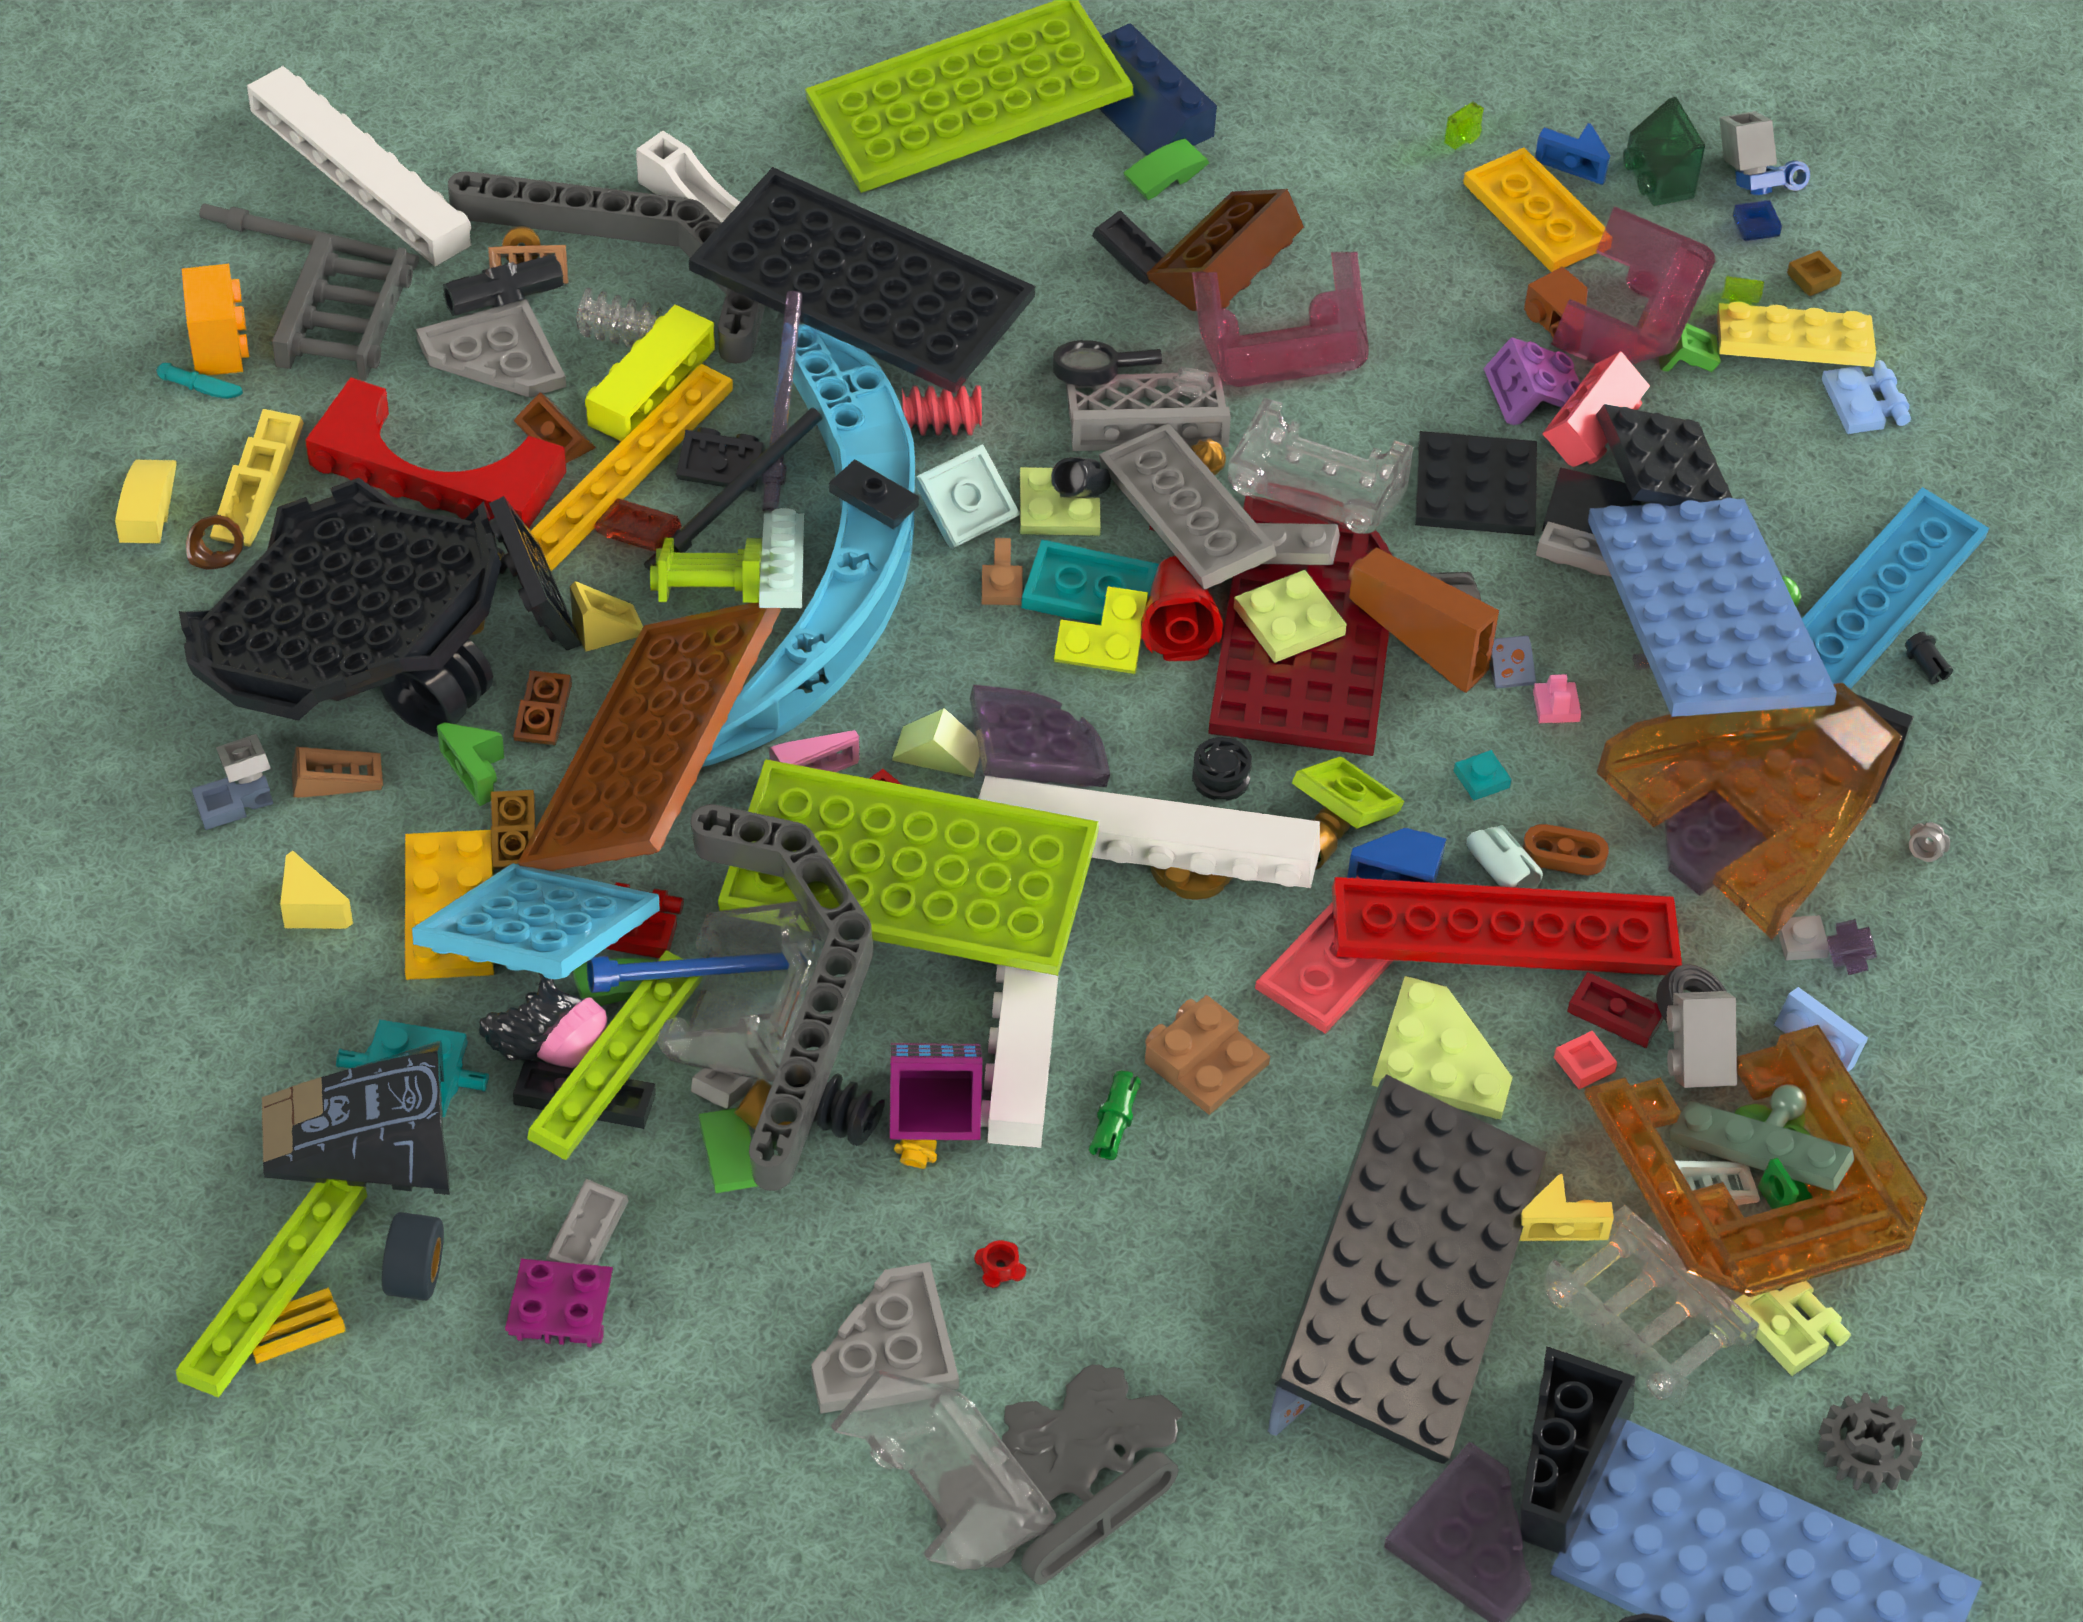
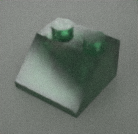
[1623,97,1705,207]

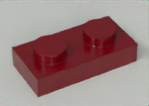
[1567,972,1664,1048]

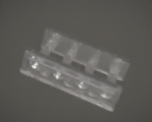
[1543,1205,1760,1409]

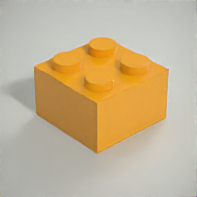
[182,264,249,376]

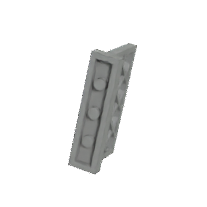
[1065,372,1231,451]

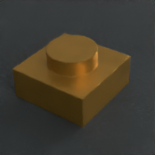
[1787,250,1842,297]

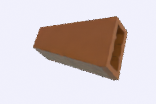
[1349,547,1499,693]

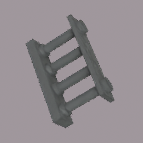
[272,235,413,381]

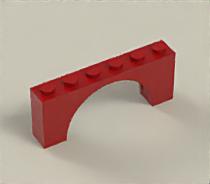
[305,377,566,529]

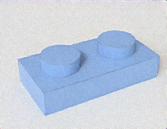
[1774,987,1868,1076]

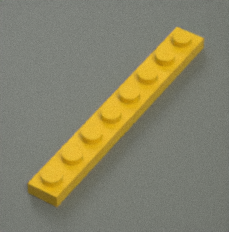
[531,363,733,572]

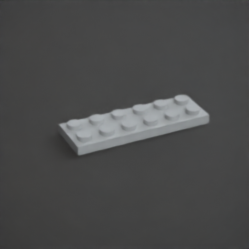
[1099,423,1276,590]

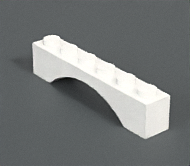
[636,131,740,223]

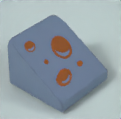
[1489,636,1536,689]
[1268,1386,1312,1436]

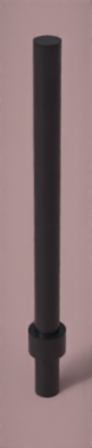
[644,408,822,571]

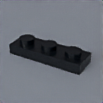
[513,1060,656,1129]

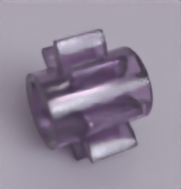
[1827,919,1877,975]

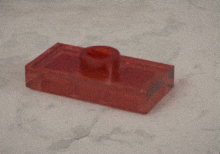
[594,498,682,552]

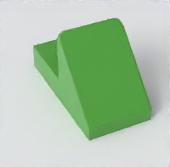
[437,722,504,806]

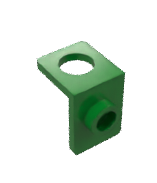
[1758,1158,1832,1222]

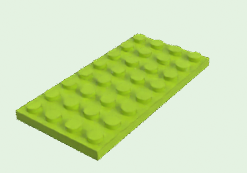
[805,0,1134,193]
[718,759,1099,976]

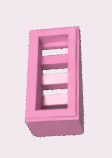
[769,730,859,772]

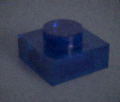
[1733,200,1782,241]

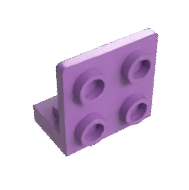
[1483,337,1580,425]

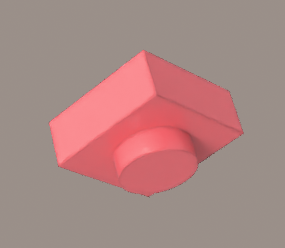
[1554,1031,1617,1089]

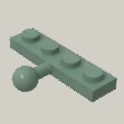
[1669,1084,1854,1192]

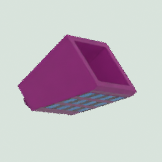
[890,1043,982,1140]

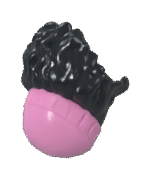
[479,973,608,1068]

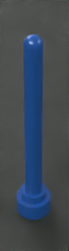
[587,952,798,993]

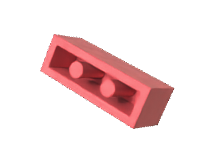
[1542,351,1650,467]

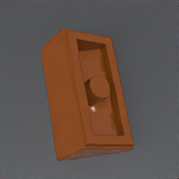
[514,392,596,463]

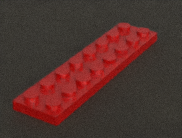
[1332,877,1682,975]

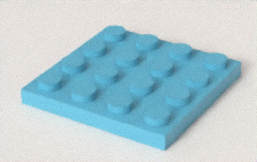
[412,863,660,979]

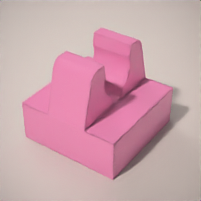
[1533,674,1581,723]

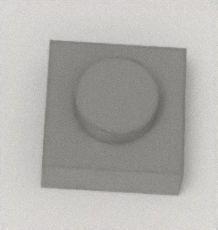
[1776,915,1830,961]
[691,1058,755,1109]

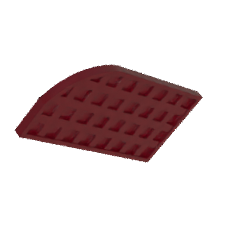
[1208,483,1392,756]

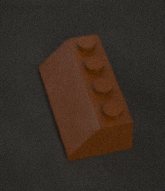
[1146,189,1304,313]

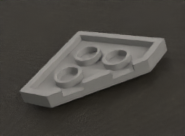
[416,299,566,397]
[811,1262,959,1414]

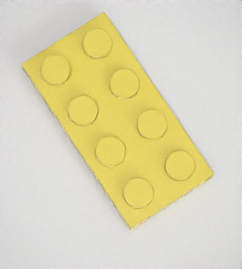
[1717,301,1876,367]

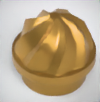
[1191,438,1226,475]

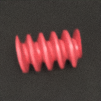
[902,385,982,436]

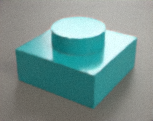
[1454,750,1512,801]

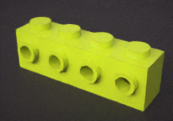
[585,304,715,441]

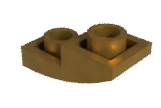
[491,790,535,870]

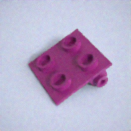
[505,1259,613,1348]

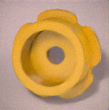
[894,1139,937,1169]

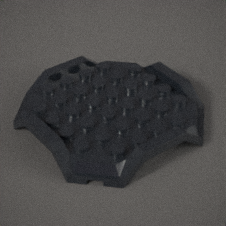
[179,478,502,721]

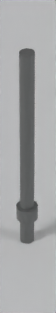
[199,203,419,270]

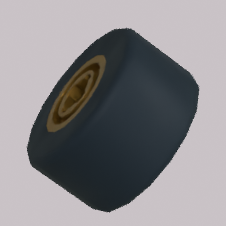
[381,1212,444,1301]

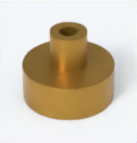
[502,226,541,264]

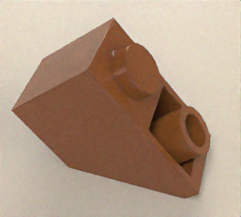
[1524,266,1588,354]

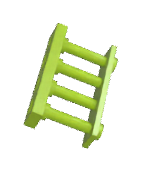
[650,538,762,603]

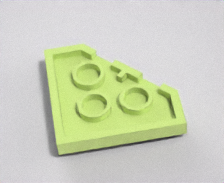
[1372,976,1513,1120]

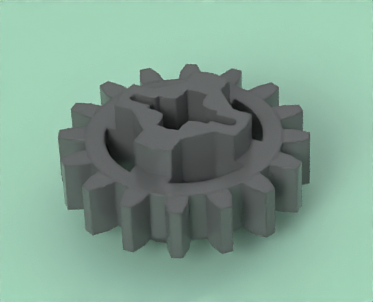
[1817,1393,1923,1493]

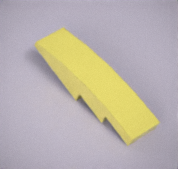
[210,409,304,547]

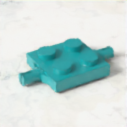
[336,1019,489,1117]

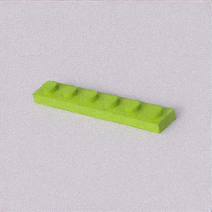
[527,950,703,1160]
[175,1179,367,1398]

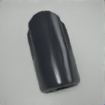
[1051,457,1111,497]

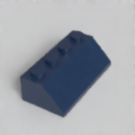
[1098,23,1217,156]

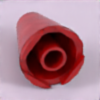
[1141,556,1223,661]

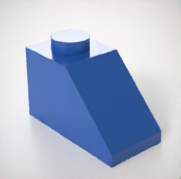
[1347,828,1446,883]

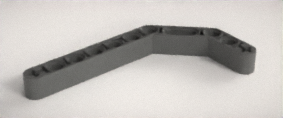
[448,171,765,363]
[690,804,874,1191]

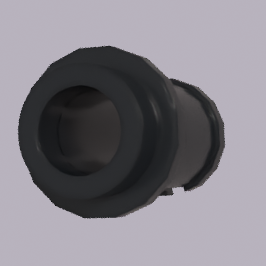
[1905,632,1953,684]

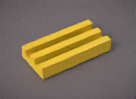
[252,1287,346,1364]

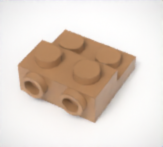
[1145,995,1270,1115]

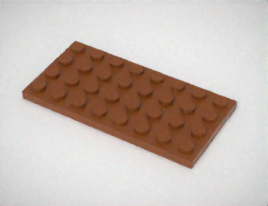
[517,603,781,872]

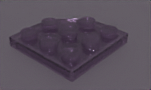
[969,685,1110,788]

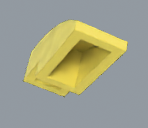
[115,460,177,543]

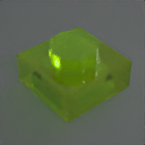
[1444,101,1484,150]
[1721,276,1764,306]

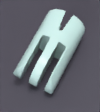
[1466,825,1543,889]

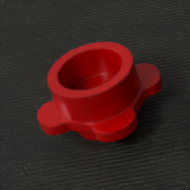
[974,1240,1026,1288]

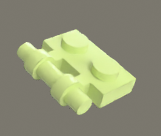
[1730,1269,1851,1376]

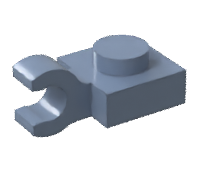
[192,775,274,830]

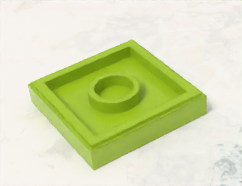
[1292,756,1405,829]

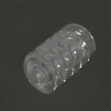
[576,288,663,348]

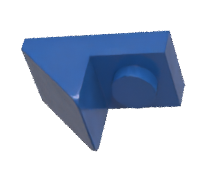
[1535,123,1610,185]

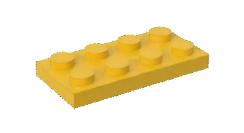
[1463,147,1614,272]
[405,830,494,980]

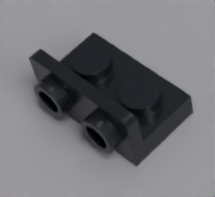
[676,427,766,492]

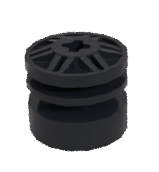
[380,638,494,737]

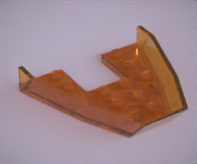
[1596,683,1902,940]

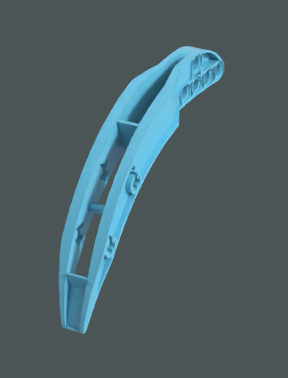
[702,324,915,767]

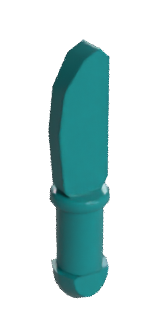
[156,363,243,399]

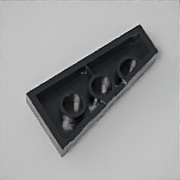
[1520,1346,1635,1554]

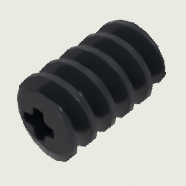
[792,1074,885,1146]

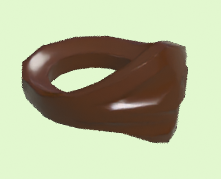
[186,515,244,570]

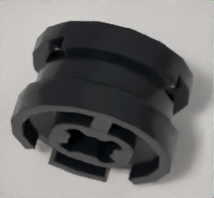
[1192,737,1252,801]

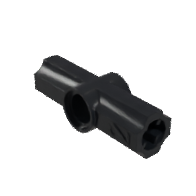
[443,254,564,316]

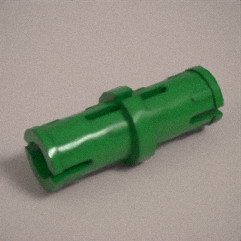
[1089,1071,1141,1160]

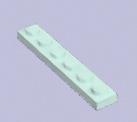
[759,508,804,608]

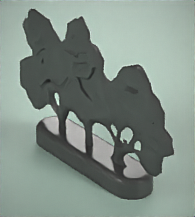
[936,1365,1183,1585]

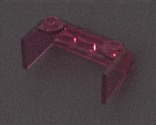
[1551,206,1715,365]
[1192,251,1369,387]

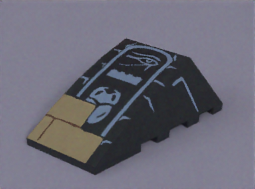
[262,1040,450,1195]

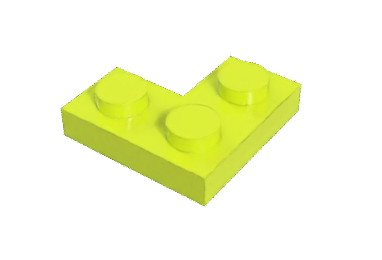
[1054,586,1148,674]

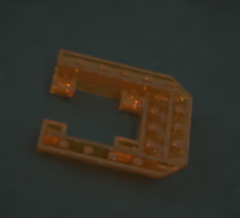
[1584,1025,1928,1297]

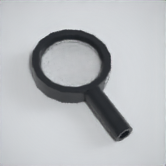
[1053,340,1162,386]

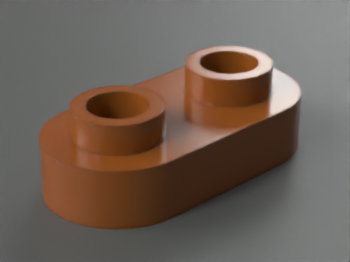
[1522,824,1609,876]

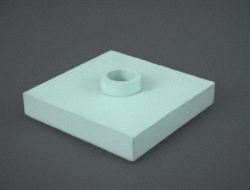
[915,444,1020,549]

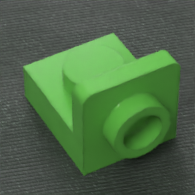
[1657,320,1721,372]

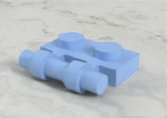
[1821,361,1911,434]

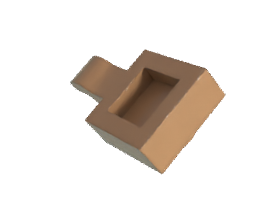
[982,538,1023,605]

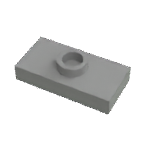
[546,1179,629,1265]

